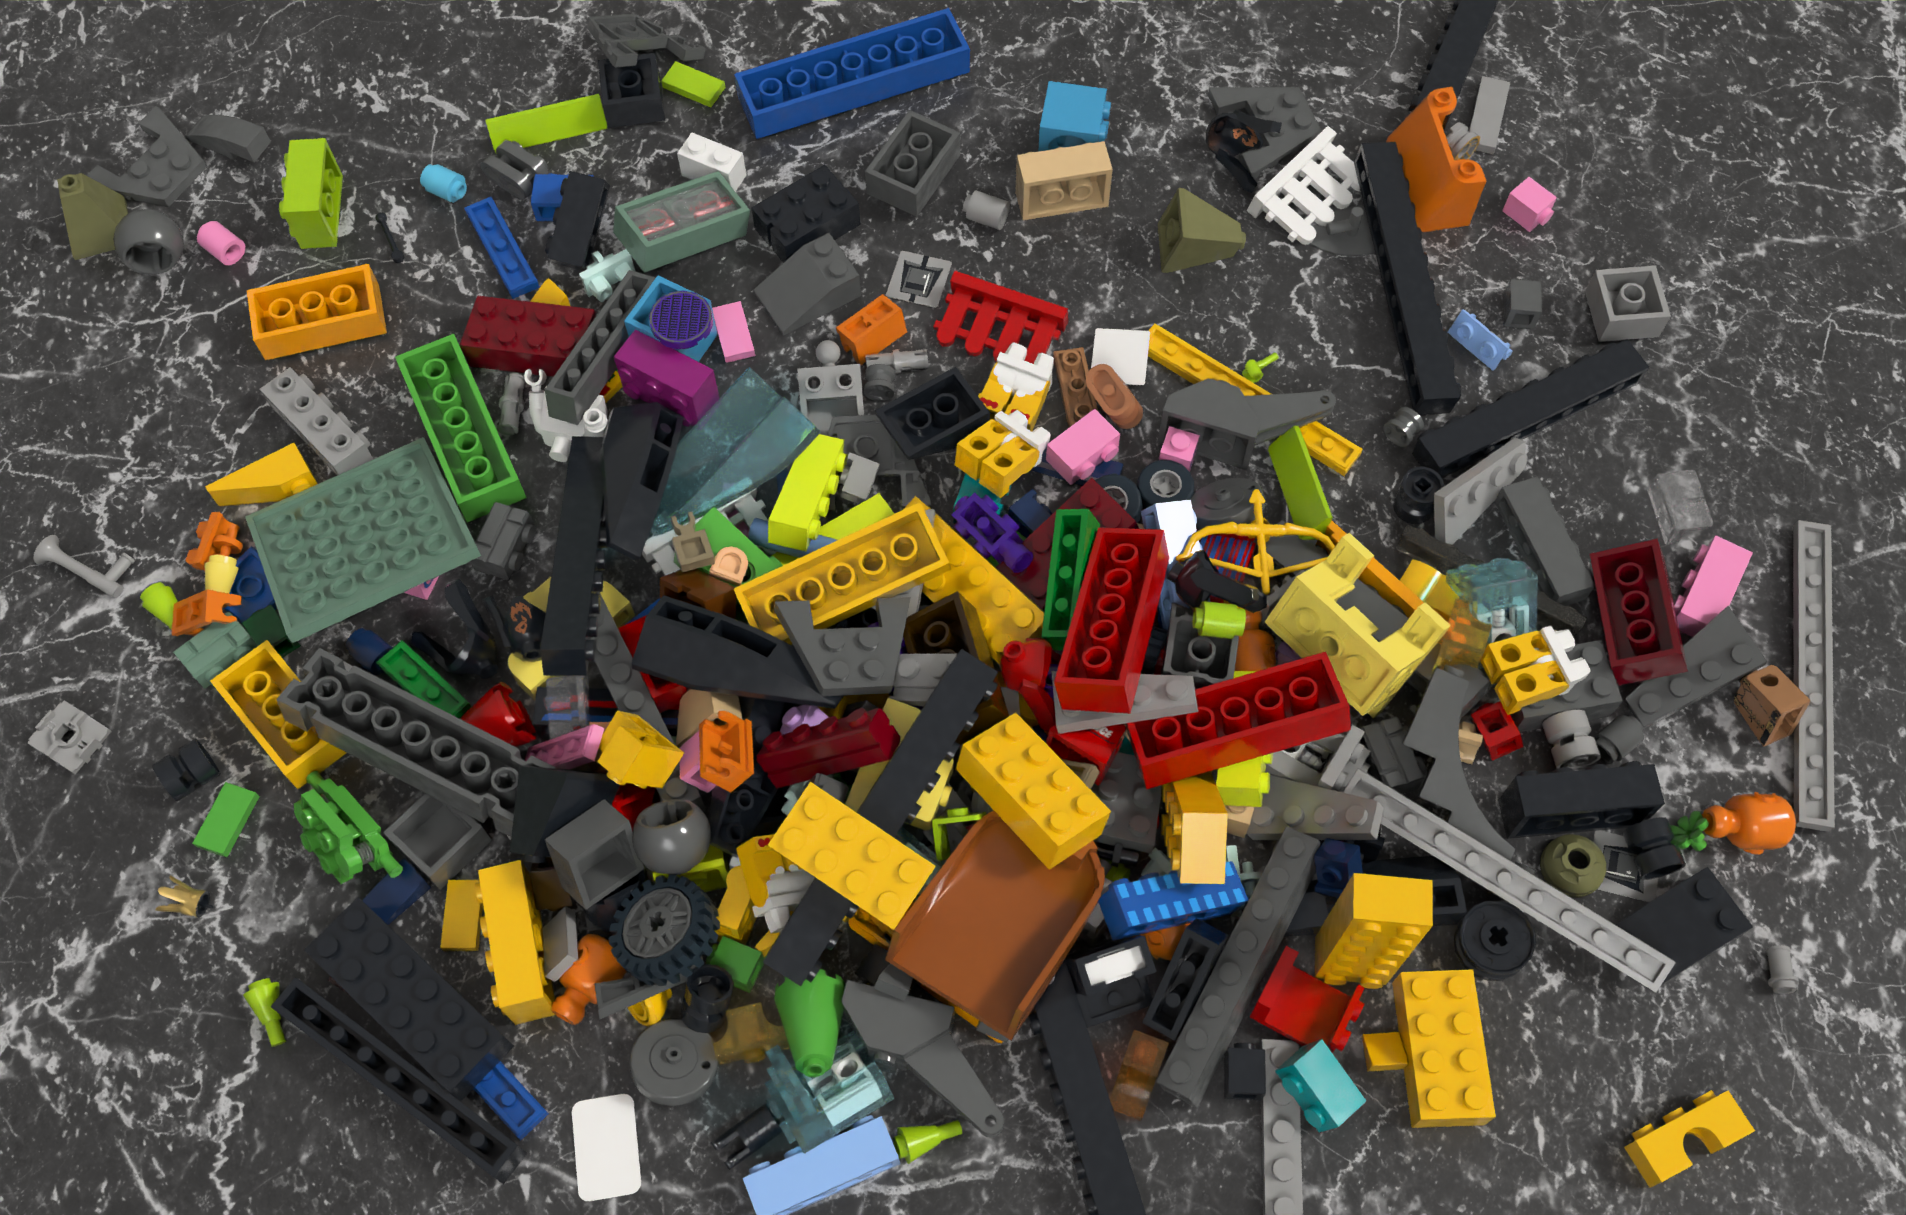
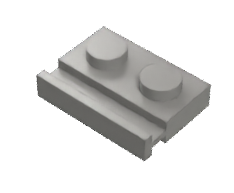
[889,654,956,706]

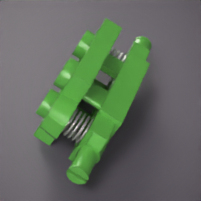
[294,771,403,884]

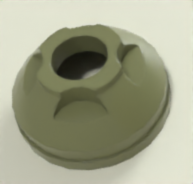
[1540,834,1606,898]

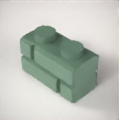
[173,611,258,689]

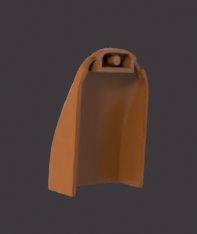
[885,811,1105,1041]

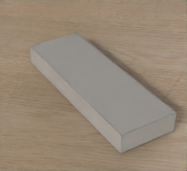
[1469,76,1510,154]

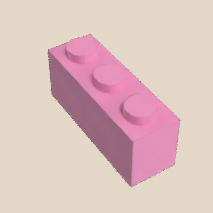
[1674,535,1753,637]

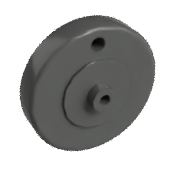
[1190,478,1266,530]
[630,1019,718,1106]

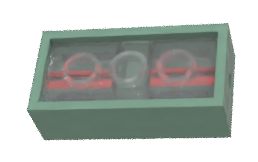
[613,171,750,273]

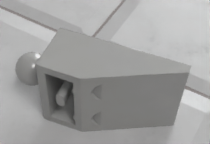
[797,340,864,439]

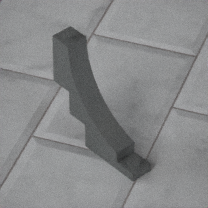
[1402,664,1536,875]

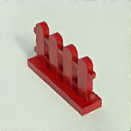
[933,271,1068,364]

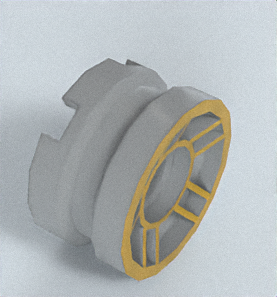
[1446,122,1480,160]

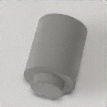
[963,190,1010,230]

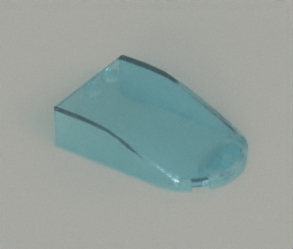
[649,367,821,536]

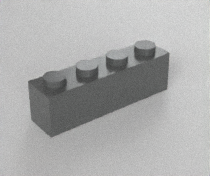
[1495,476,1595,611]

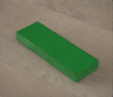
[376,640,471,718]

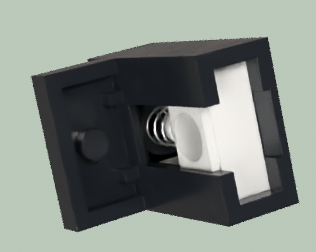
[1065,935,1157,1028]

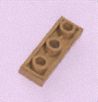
[1053,347,1098,428]

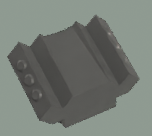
[1161,602,1239,689]

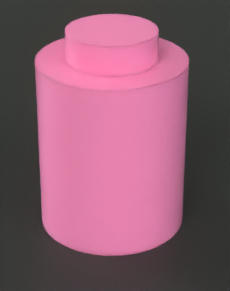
[197,221,245,265]

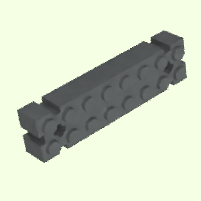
[276,648,555,837]

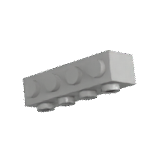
[260,367,373,475]

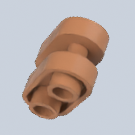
[1086,364,1143,429]

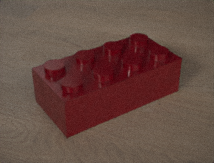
[459,295,597,377]
[996,478,1140,611]
[1590,538,1688,686]

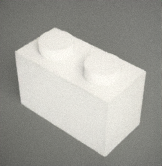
[677,133,746,192]

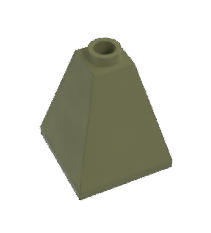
[57,173,128,260]
[1157,188,1246,273]

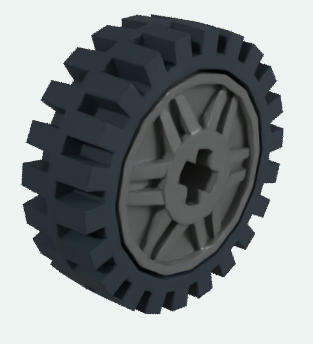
[609,874,720,986]

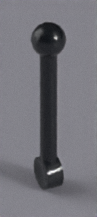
[375,212,405,263]

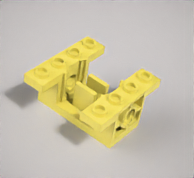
[1265,533,1451,718]

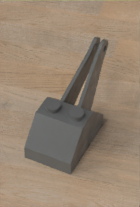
[1157,378,1336,470]
[841,980,1004,1138]

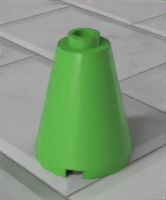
[774,969,846,1077]

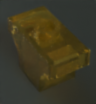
[1432,598,1492,671]
[713,1002,789,1065]

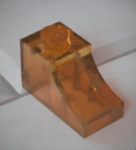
[1110,1030,1169,1121]

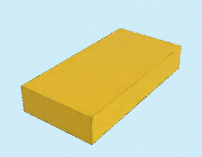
[440,880,483,951]

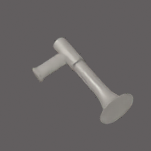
[33,535,135,598]

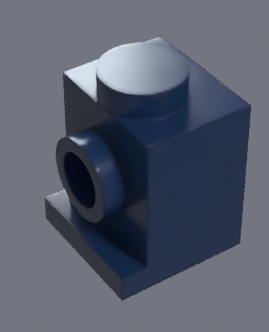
[1008,489,1053,538]
[1314,838,1363,898]

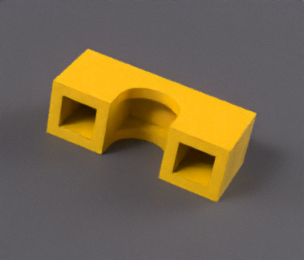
[1624,1090,1755,1188]

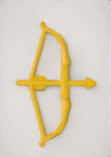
[1176,489,1335,595]

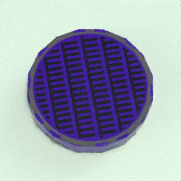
[649,291,713,350]

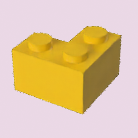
[597,710,684,789]

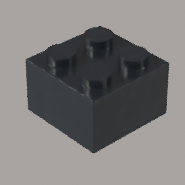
[598,53,665,128]

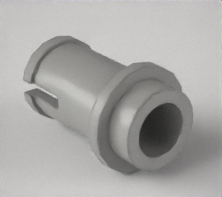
[1766,945,1799,994]

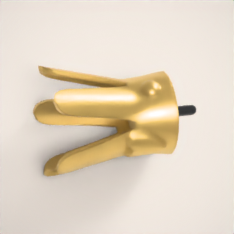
[155,875,213,918]

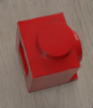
[1471,701,1523,761]

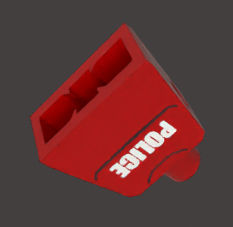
[1046,724,1126,786]

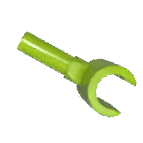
[1242,352,1279,383]

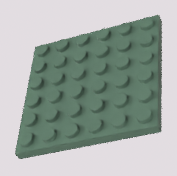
[245,437,481,643]

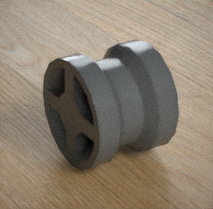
[864,364,895,401]
[1383,407,1424,447]

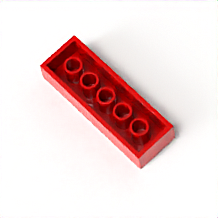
[1054,528,1170,714]
[1125,652,1351,790]

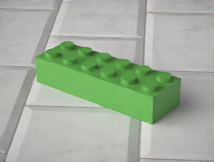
[395,334,527,523]

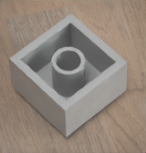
[1585,265,1671,342]

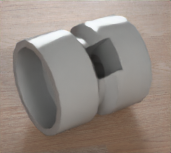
[1542,710,1601,770]

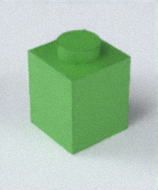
[706,936,764,993]

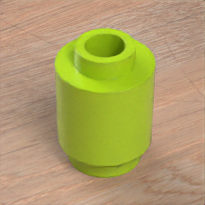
[1192,601,1246,639]

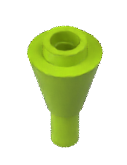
[243,978,286,1047]
[893,1120,962,1164]

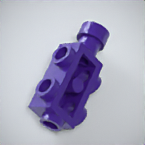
[951,492,1033,573]

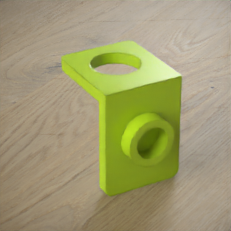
[932,807,986,861]

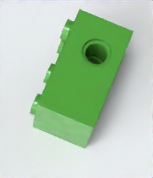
[673,507,783,622]

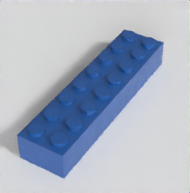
[734,8,970,139]

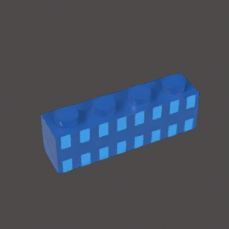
[1098,861,1249,940]

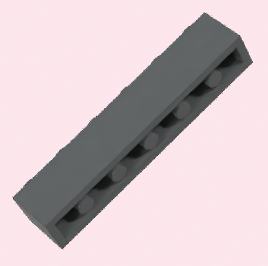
[545,270,656,425]

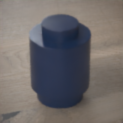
[345,628,393,675]

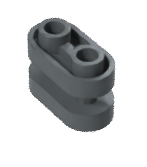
[480,140,548,200]

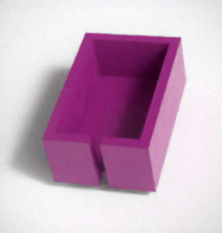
[614,329,721,430]

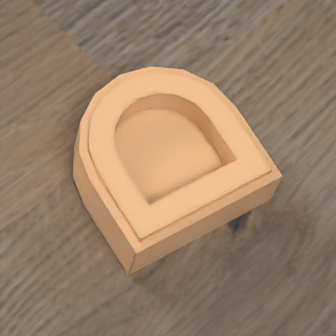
[709,546,748,586]

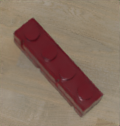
[757,708,901,788]

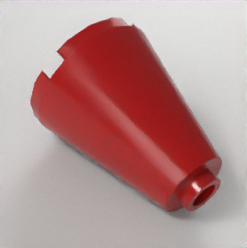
[459,682,536,747]

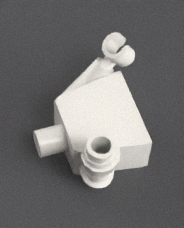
[524,369,608,462]

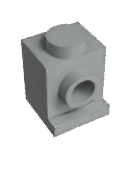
[839,452,880,504]

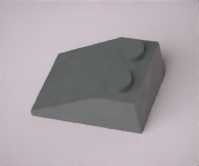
[753,233,861,336]

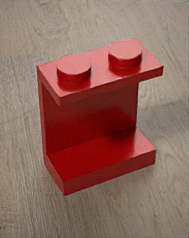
[1250,946,1365,1054]

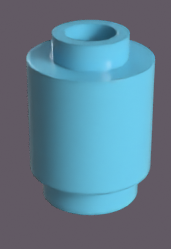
[420,164,467,203]

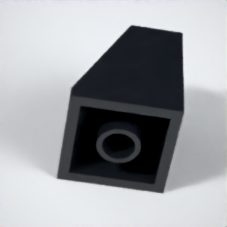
[510,766,620,863]

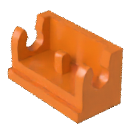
[836,294,907,366]
[172,589,242,636]
[699,711,754,793]

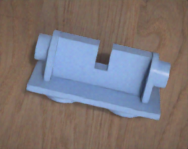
[1447,309,1513,371]

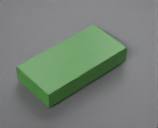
[192,782,260,858]

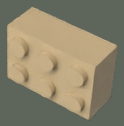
[1015,141,1113,220]

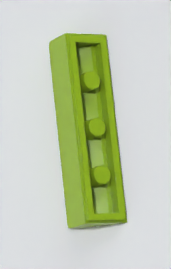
[485,94,608,154]
[1268,426,1333,540]

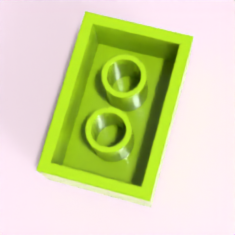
[279,138,343,249]

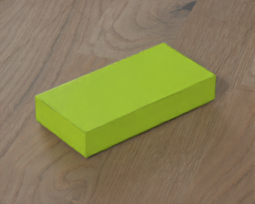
[661,61,725,108]

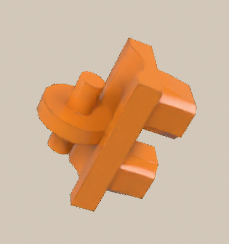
[186,512,243,571]

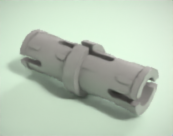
[865,349,928,374]
[498,373,525,435]

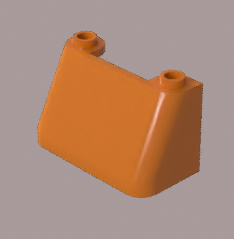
[1386,87,1486,232]

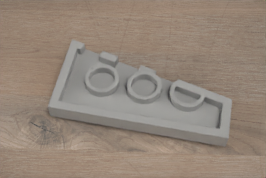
[1434,438,1527,552]

